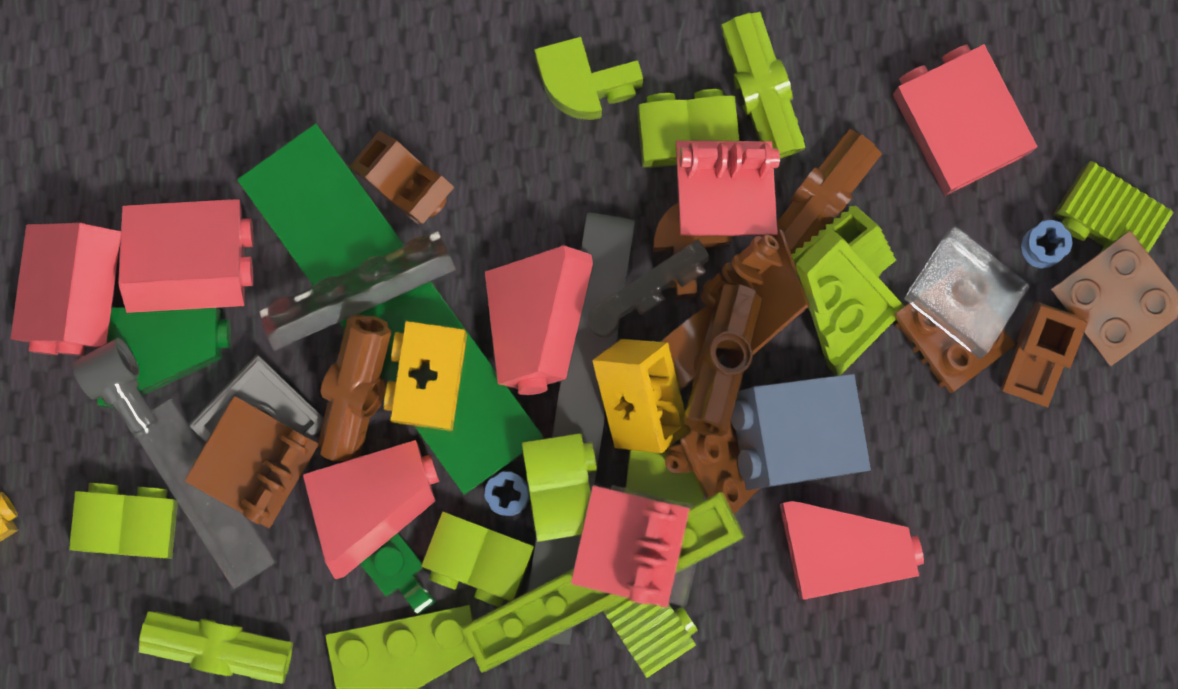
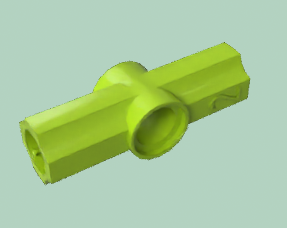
[721,12,806,159]
[139,611,294,684]

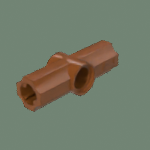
[777,129,882,254]
[318,314,391,462]

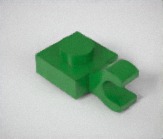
[360,533,435,614]

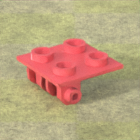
[676,141,780,236]
[571,486,690,607]

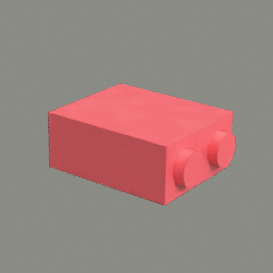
[893,44,1038,196]
[119,199,254,313]
[10,223,121,356]

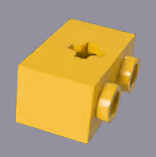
[384,321,467,431]
[592,339,689,453]

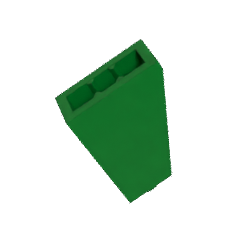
[97,308,231,408]

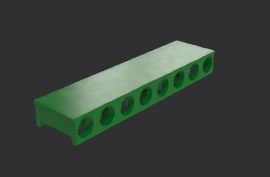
[237,124,544,495]

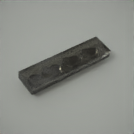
[259,231,456,351]

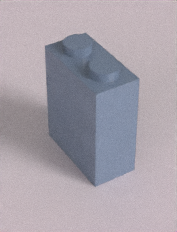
[731,374,871,490]

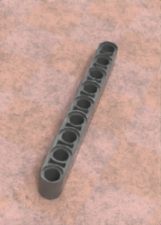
[528,212,635,646]

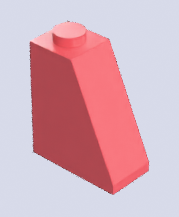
[485,246,593,395]
[303,440,439,579]
[779,501,924,600]

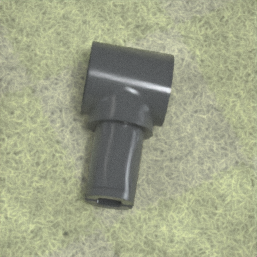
[72,338,159,438]

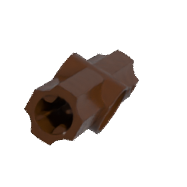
[683,284,762,437]

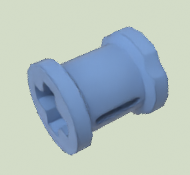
[1021,220,1072,269]
[485,472,530,516]

